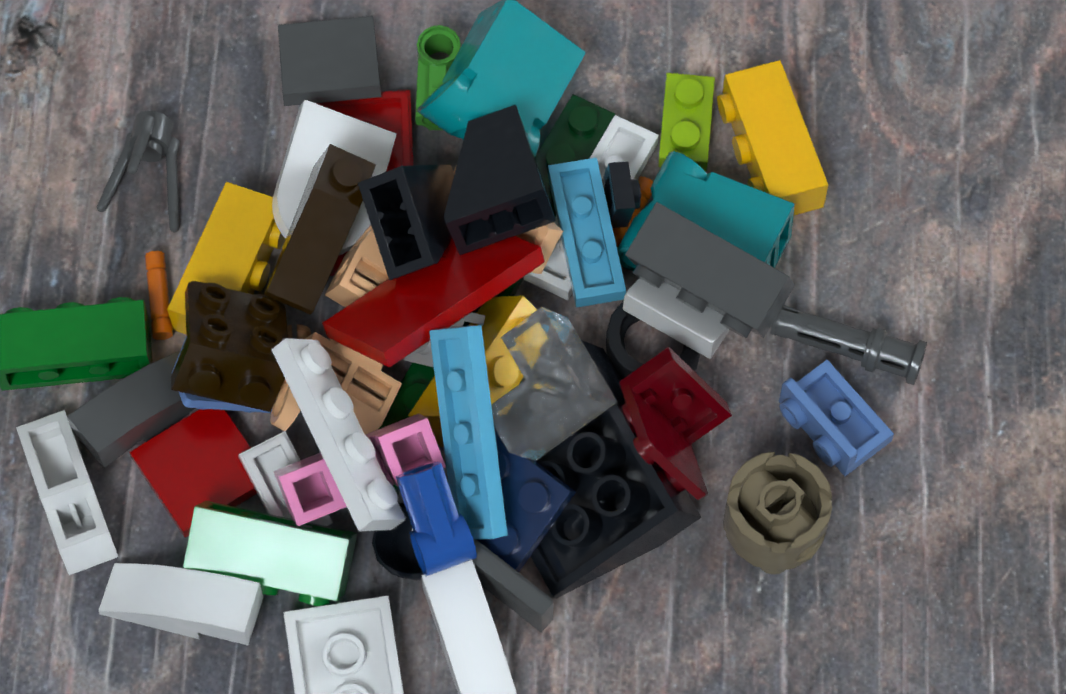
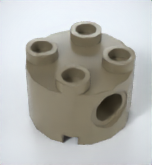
[723,452,832,575]

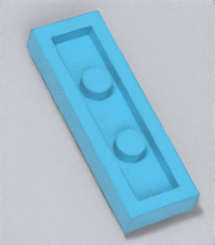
[548,158,626,308]

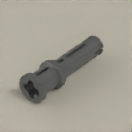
[770,305,927,385]

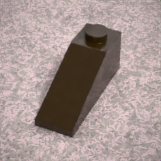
[264,144,376,315]

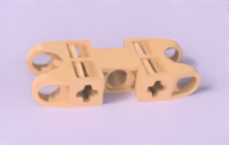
[270,225,402,435]

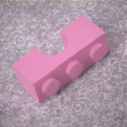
[273,414,446,526]

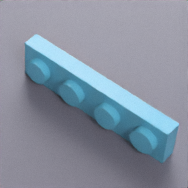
[429,325,508,539]

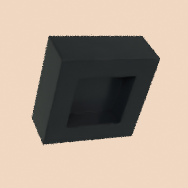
[602,162,641,228]

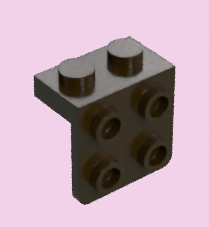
[171,281,288,412]

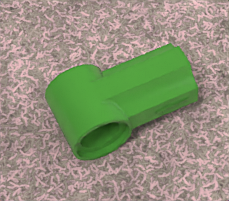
[415,25,461,130]

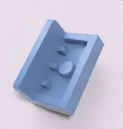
[779,360,894,476]

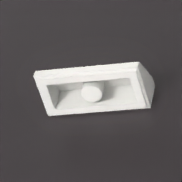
[623,278,729,359]

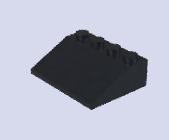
[494,339,701,598]

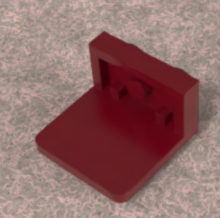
[619,346,732,500]

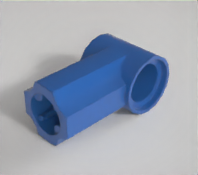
[396,462,477,576]

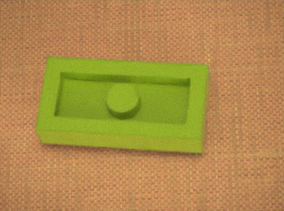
[658,73,715,171]

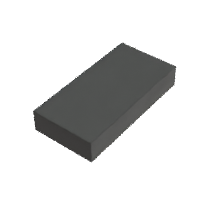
[473,539,553,633]

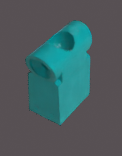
[417,0,586,156]
[617,151,795,271]

